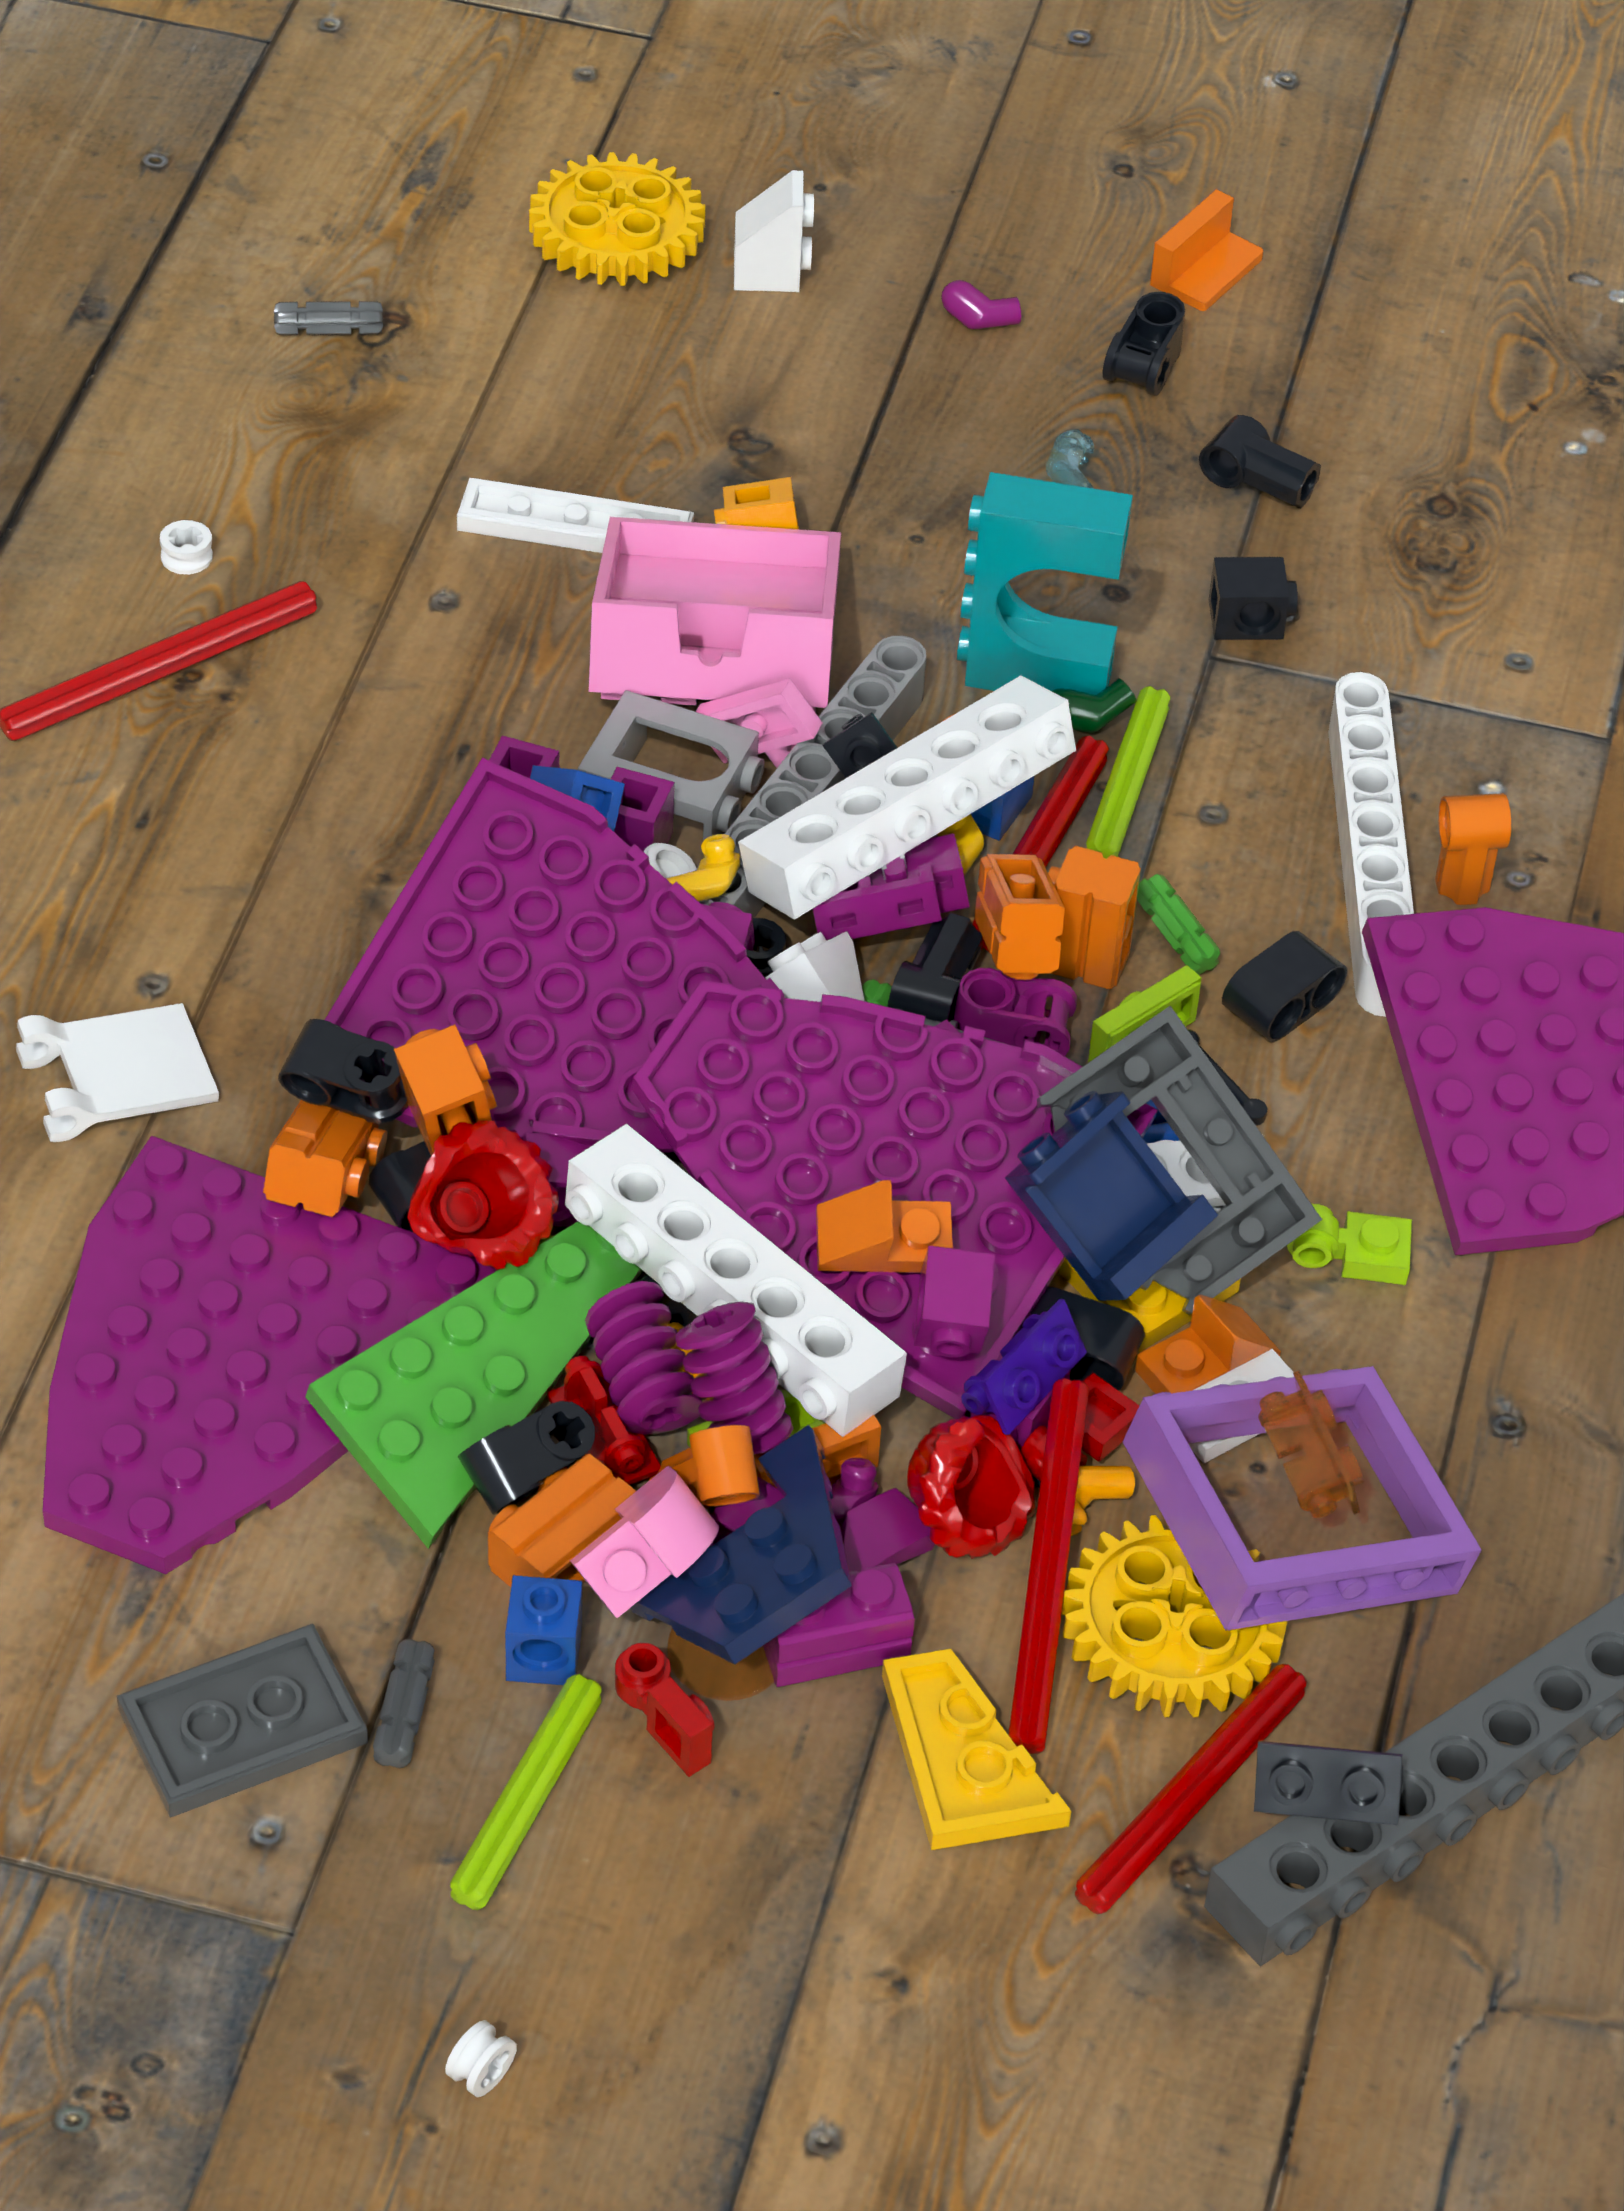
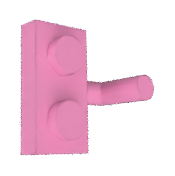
[696,678,823,768]

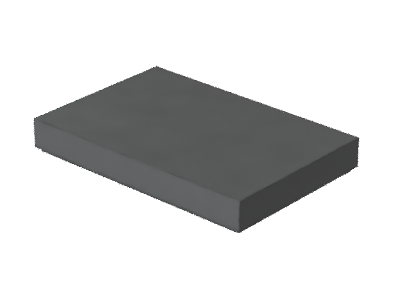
[117,1623,368,1818]

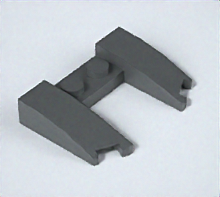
[1037,1006,1322,1314]

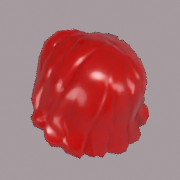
[407,1120,559,1270]
[907,1415,1037,1559]

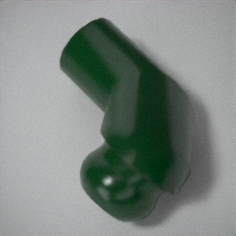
[1052,678,1137,733]

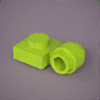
[1287,1204,1412,1285]

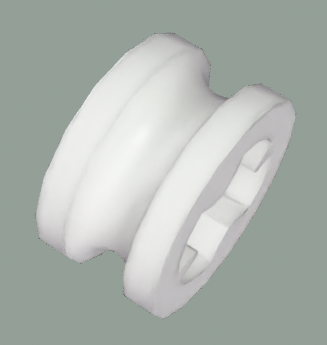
[160,520,213,575]
[445,2020,517,2097]

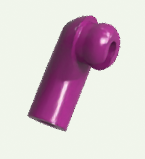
[941,280,1021,329]
[831,1458,879,1524]

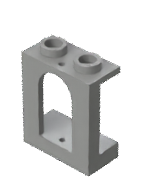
[578,690,764,841]

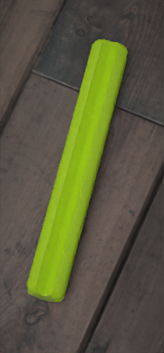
[1086,686,1170,859]
[450,1674,602,1910]

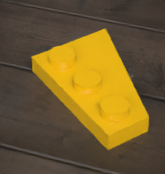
[882,1649,1071,1850]

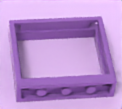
[1123,1366,1482,1631]

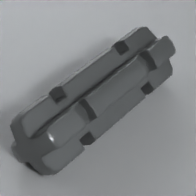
[274,301,383,335]
[373,1639,435,1769]

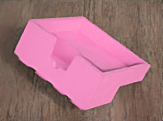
[588,517,841,712]

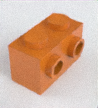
[394,1025,497,1156]

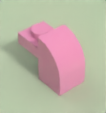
[570,1466,719,1618]

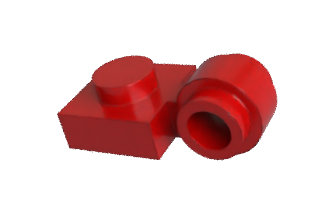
[1020,1373,1139,1481]
[615,1643,715,1777]

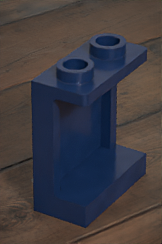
[1005,1091,1218,1301]

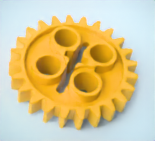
[529,152,705,286]
[1062,1515,1288,1718]

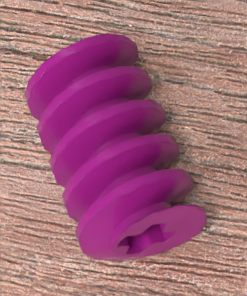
[585,1281,702,1435]
[675,1301,793,1454]

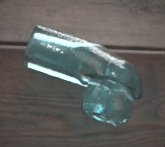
[1046,429,1094,489]

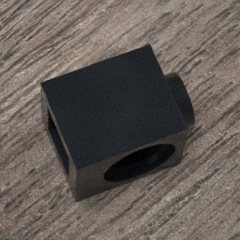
[1208,557,1298,640]

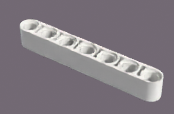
[1328,672,1414,1017]

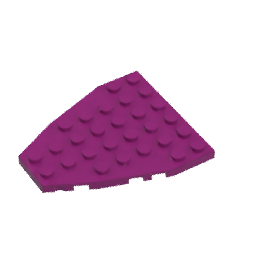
[325,757,784,1152]
[1362,907,1624,1255]
[632,980,1157,1419]
[43,1136,499,1574]

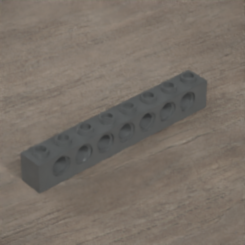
[1204,1593,1624,1967]

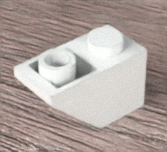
[734,170,814,292]
[765,931,864,1002]

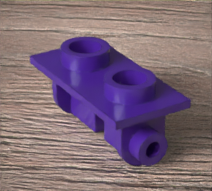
[961,1299,1087,1435]

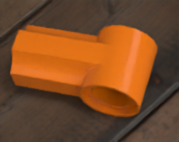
[1435,793,1511,905]
[649,1425,760,1509]

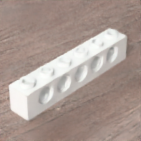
[738,676,1076,920]
[565,1124,907,1437]

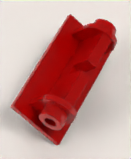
[547,1356,661,1485]

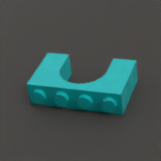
[957,472,1133,695]

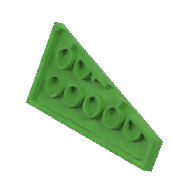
[305,1222,643,1549]

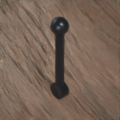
[1187,1029,1267,1126]

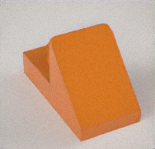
[816,1180,953,1273]
[1135,1295,1281,1394]

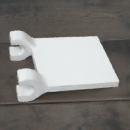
[16,1003,219,1142]

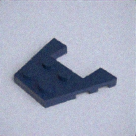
[631,1425,852,1664]

